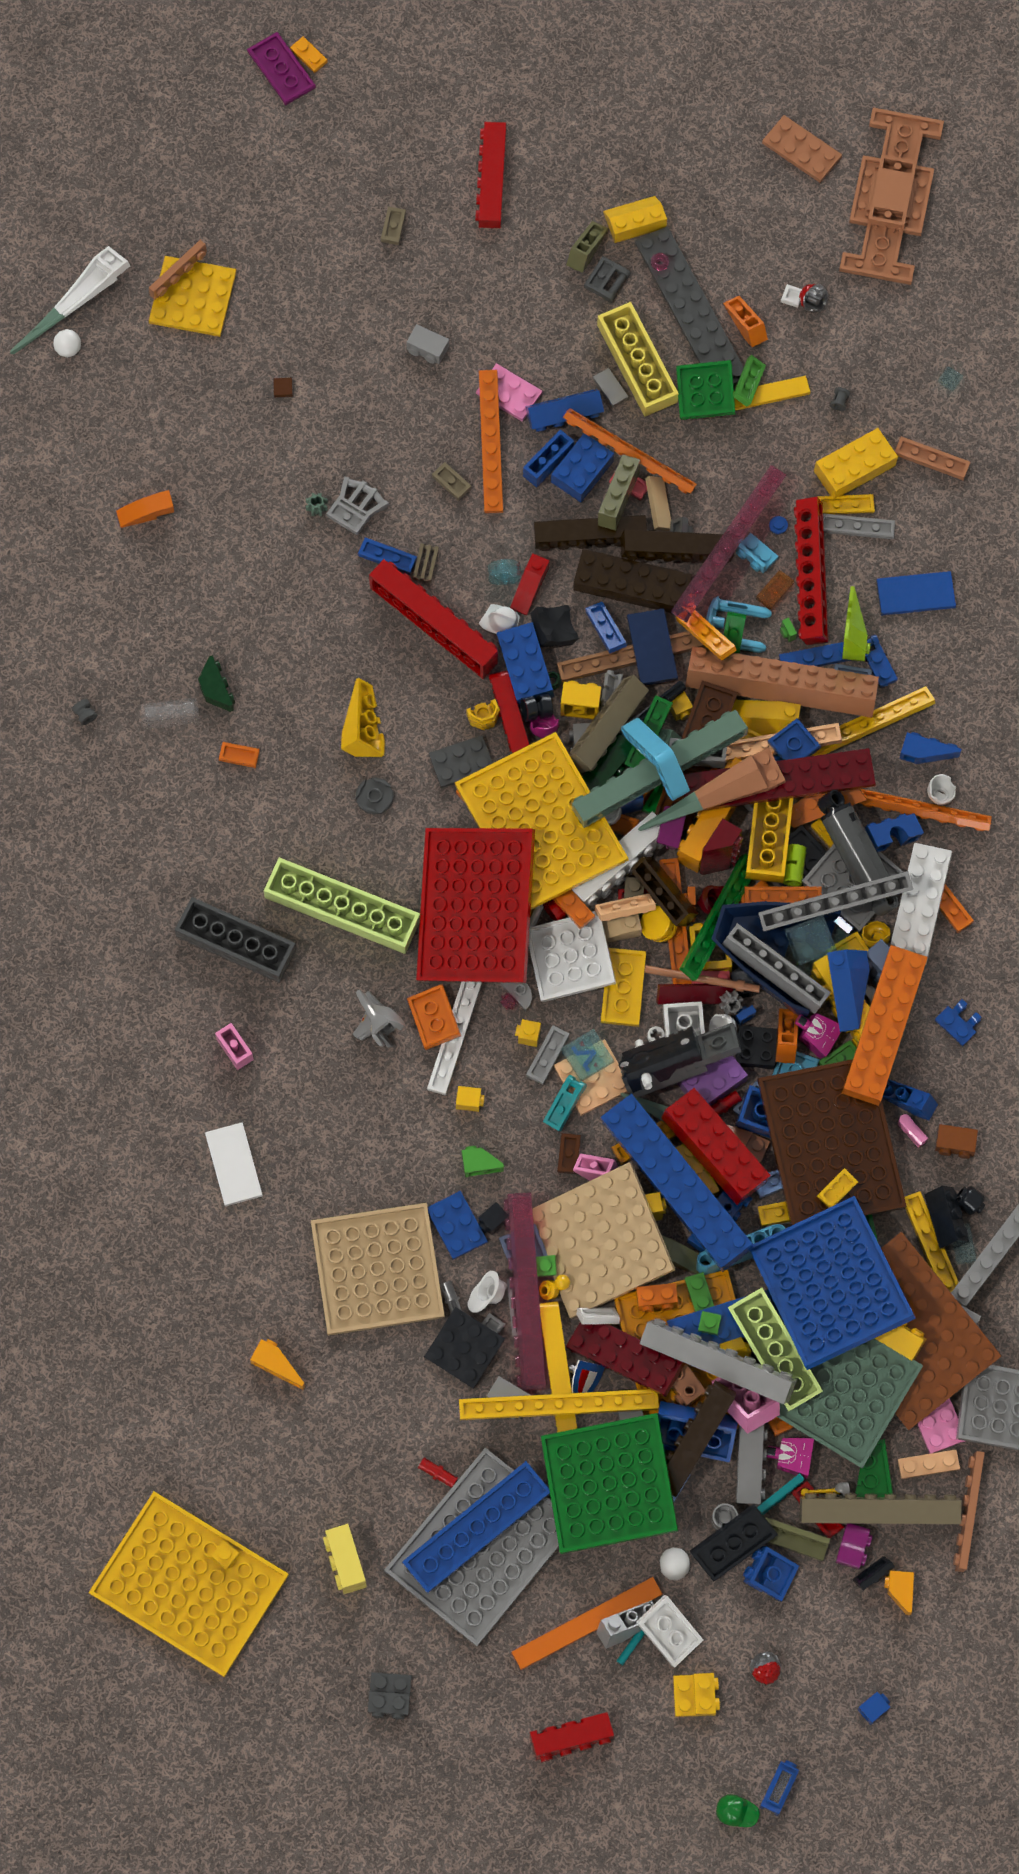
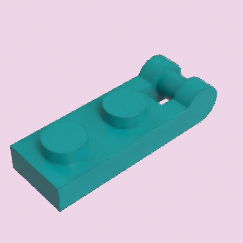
[543,1075,587,1132]

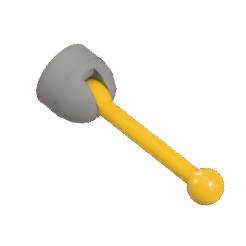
[801,1482,850,1497]

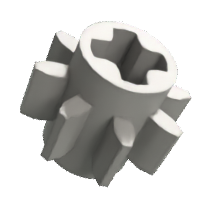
[719,990,743,1015]

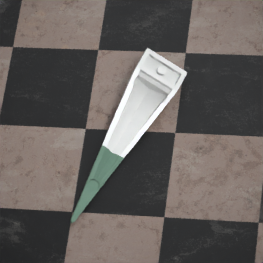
[10,246,130,354]

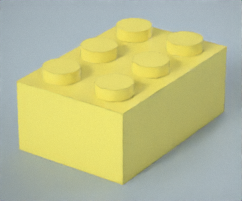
[323,1524,367,1594]

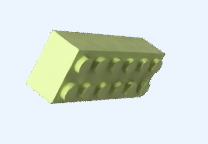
[728,1287,823,1411]

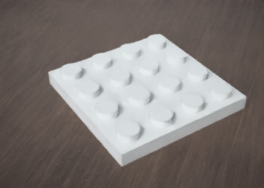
[529,911,616,1002]

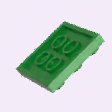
[676,360,736,420]

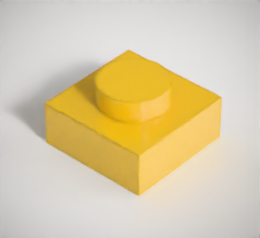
[211,1541,240,1569]

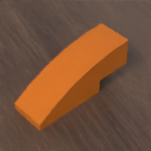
[116,490,174,528]

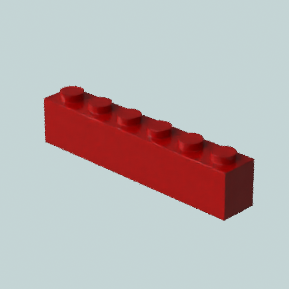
[475,122,506,229]

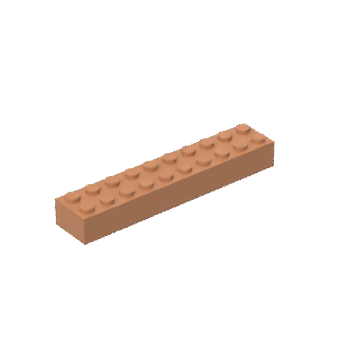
[686,646,879,718]

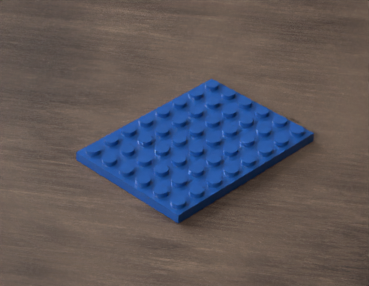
[750,1196,916,1370]

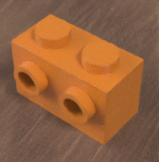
[636,1283,678,1313]

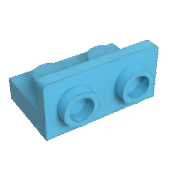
[736,533,778,573]

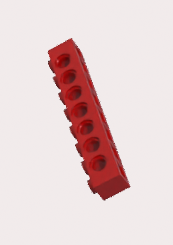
[794,497,828,645]

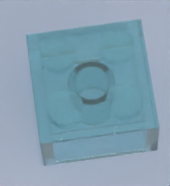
[784,915,837,965]

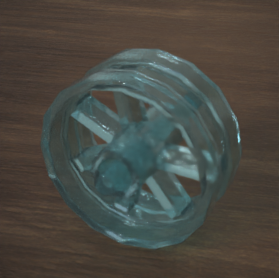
[487,559,522,585]

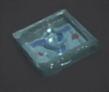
[561,1029,614,1081]

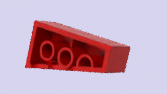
[529,1712,614,1763]

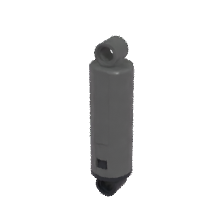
[818,789,899,916]

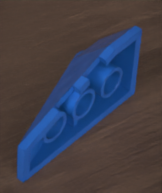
[827,949,870,1032]

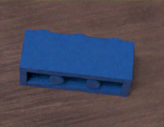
[523,429,574,488]

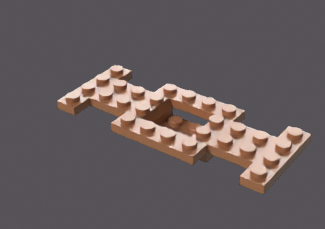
[839,108,944,285]

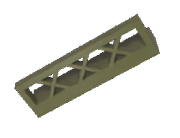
[765,1517,830,1561]

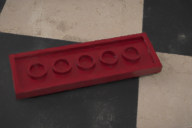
[566,1322,686,1397]

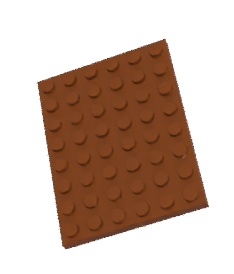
[881,1232,1002,1430]

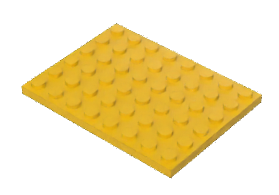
[455,732,628,910]
[89,1491,289,1678]

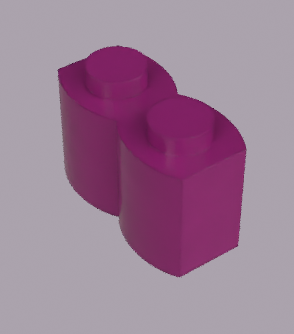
[835,1523,873,1570]

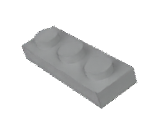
[526,1025,570,1085]

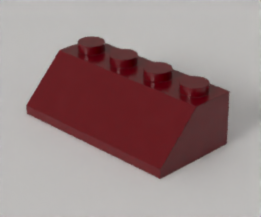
[700,818,743,875]

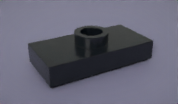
[853,1556,895,1591]

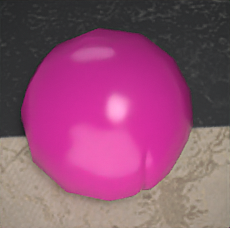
[530,715,559,739]

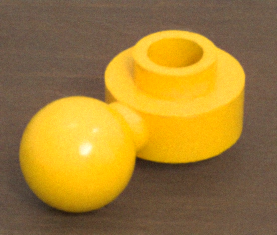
[539,1275,570,1300]

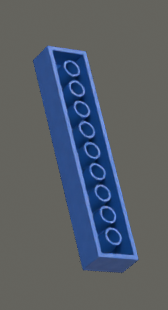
[601,1093,753,1273]

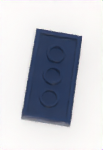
[627,609,678,685]

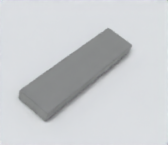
[823,514,895,539]

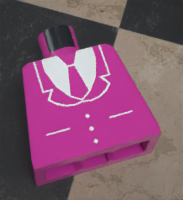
[795,1013,841,1059]
[767,1438,814,1479]

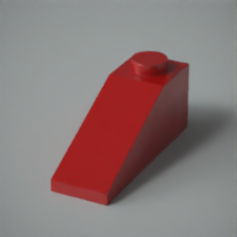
[510,553,550,616]

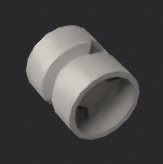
[711,1503,738,1531]

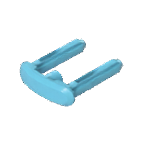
[706,596,772,653]

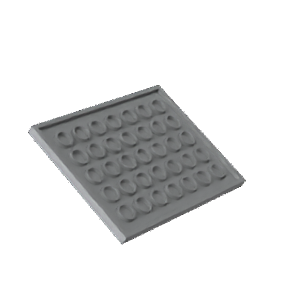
[384,1448,559,1647]

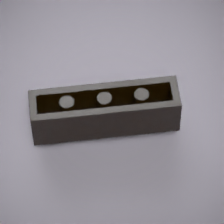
[630,856,699,927]

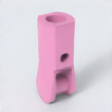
[898,1114,929,1148]

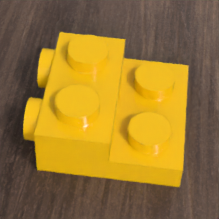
[673,1673,720,1717]

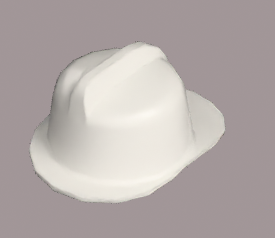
[479,604,520,634]
[468,1271,507,1313]

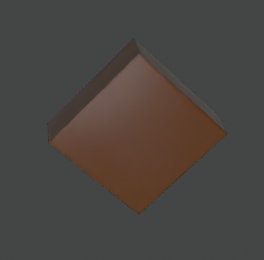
[273,377,293,398]

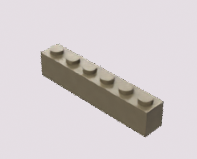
[569,675,649,773]

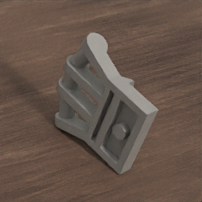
[326,477,390,535]

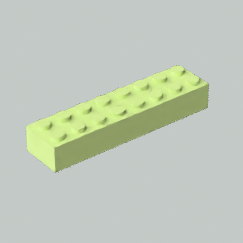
[264,857,420,954]

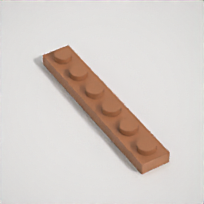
[953,1451,985,1572]

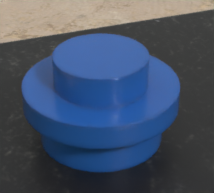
[769,516,788,534]

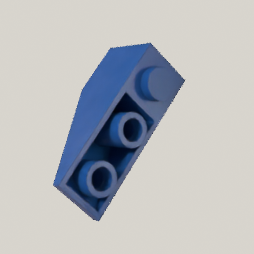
[899,732,962,764]
[882,1079,938,1121]

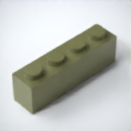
[598,455,640,530]

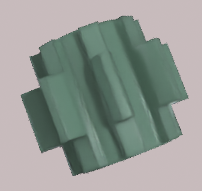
[306,493,328,516]

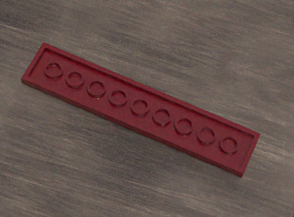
[683,748,876,811]

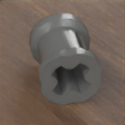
[830,387,850,411]

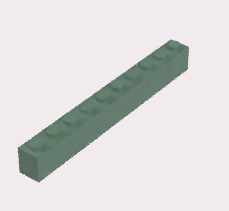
[572,710,748,828]

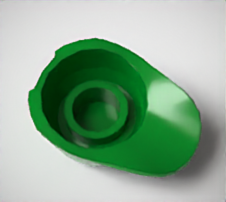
[716,1794,760,1827]

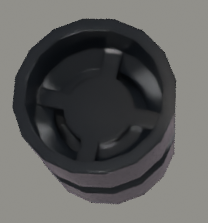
[520,693,553,722]

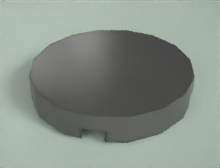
[356,777,394,815]

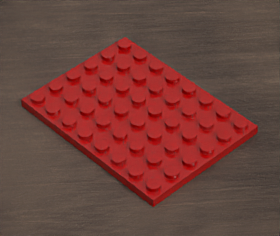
[416,828,535,983]

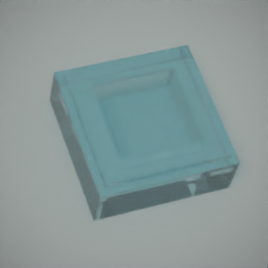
[938,366,963,392]

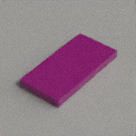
[247,32,316,106]

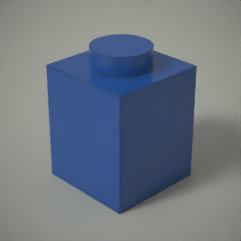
[857,1692,890,1725]

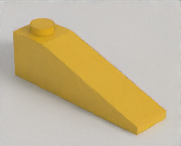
[341,678,385,757]
[731,700,801,736]

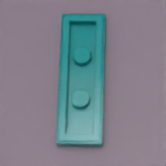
[757,1473,804,1515]

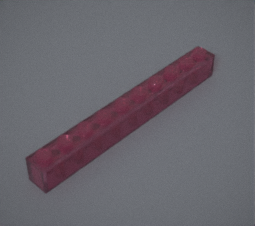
[671,465,786,623]
[503,1192,546,1392]

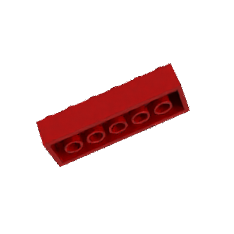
[661,1088,771,1205]

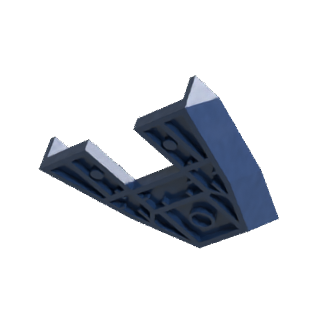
[712,901,841,1017]

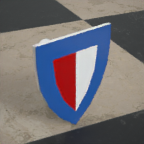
[569,1360,605,1393]

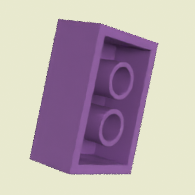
[677,1056,748,1106]

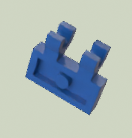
[935,999,982,1047]

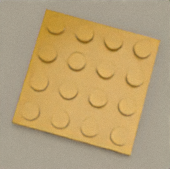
[149,256,237,337]

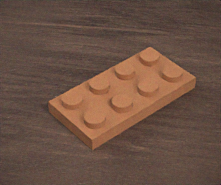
[762,115,842,183]

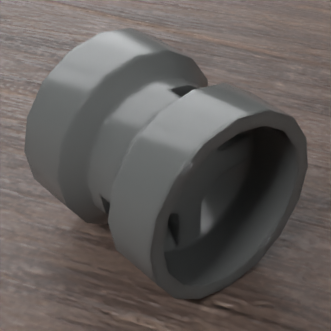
[72,699,98,725]

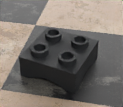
[530,605,579,647]
[736,1026,777,1070]

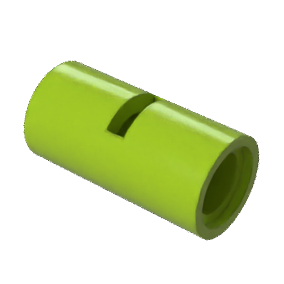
[783,844,807,887]

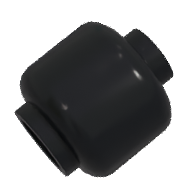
[957,1186,985,1215]

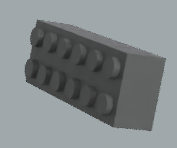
[175,897,296,983]

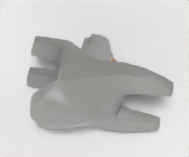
[353,989,406,1048]

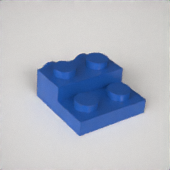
[743,1546,799,1601]

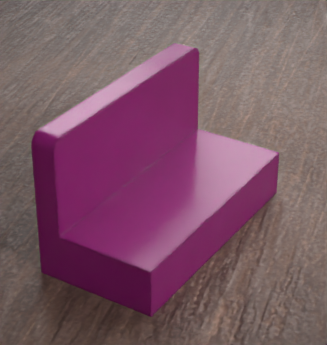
[656,806,686,850]

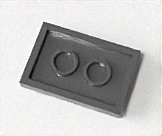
[429,735,492,788]

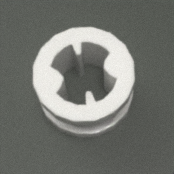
[647,1026,665,1042]

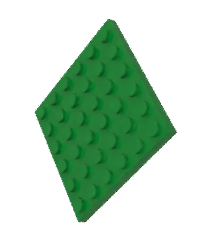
[541,1413,679,1554]

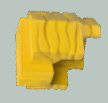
[466,699,500,730]

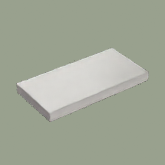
[205,1122,263,1206]

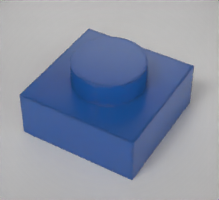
[735,1005,756,1026]

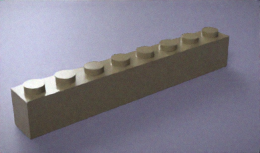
[799,1493,962,1524]

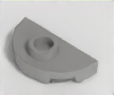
[500,983,532,1012]

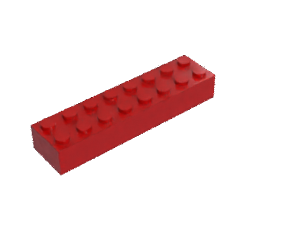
[369,559,498,679]

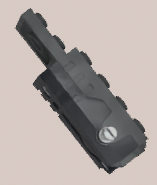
[619,1022,742,1098]

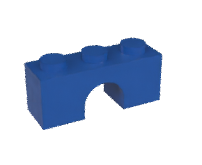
[865,813,924,852]

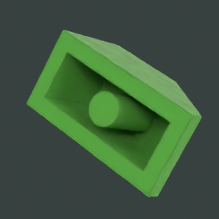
[462,1146,504,1177]

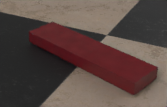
[656,984,733,1005]

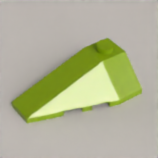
[842,586,871,661]

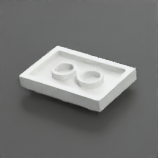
[636,1595,703,1667]

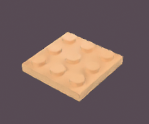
[554,1039,627,1116]

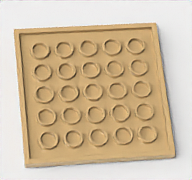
[527,1162,675,1319]
[311,1203,445,1336]

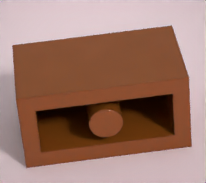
[935,1124,978,1159]

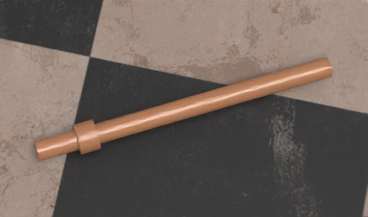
[645,965,760,993]

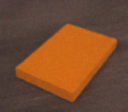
[407,984,461,1050]

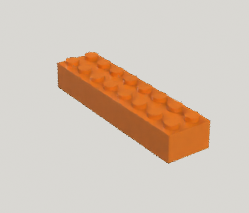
[842,945,928,1106]

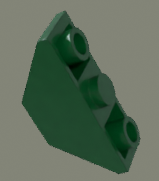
[198,655,235,712]

